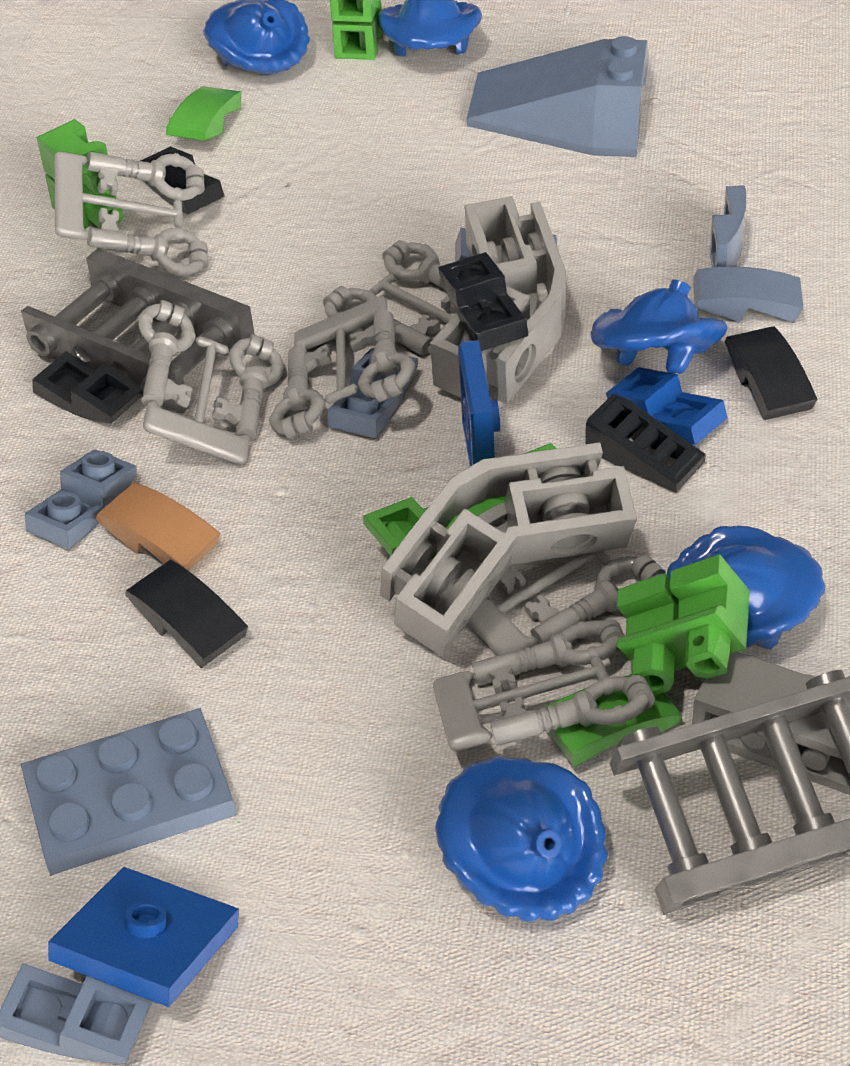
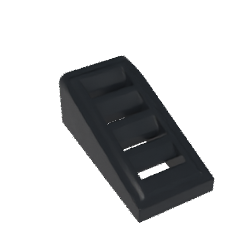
[585,393,706,493]

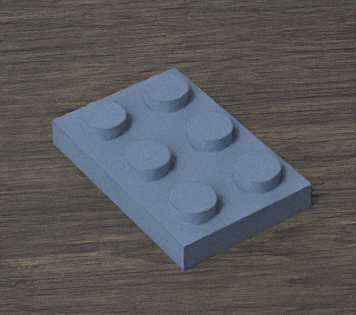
[21,708,237,876]

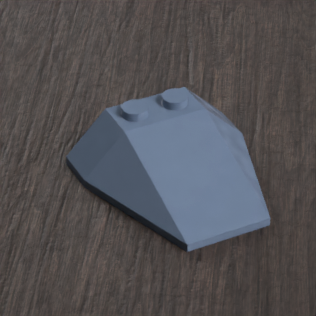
[467,36,649,157]

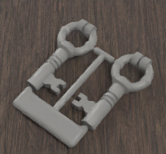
[54,152,208,277]
[323,240,456,356]
[269,296,415,439]
[138,300,285,464]
[467,551,666,656]
[433,619,655,751]

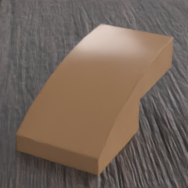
[96,482,221,571]

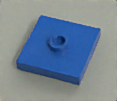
[458,340,500,466]
[48,867,239,1007]

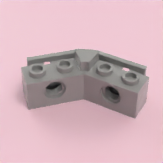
[430,196,566,404]
[380,443,637,657]

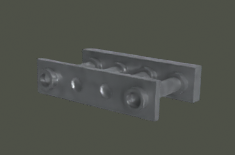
[21,248,255,413]
[609,670,850,915]

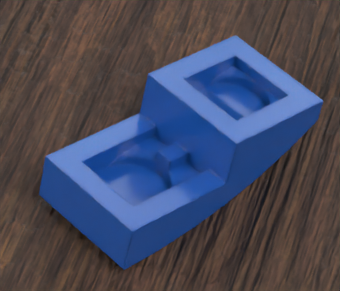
[606,367,728,445]

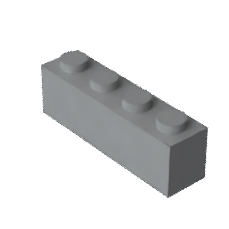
[692,652,850,795]

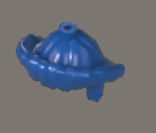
[203,0,310,75]
[377,0,482,57]
[590,279,728,374]
[667,525,825,650]
[435,756,608,922]

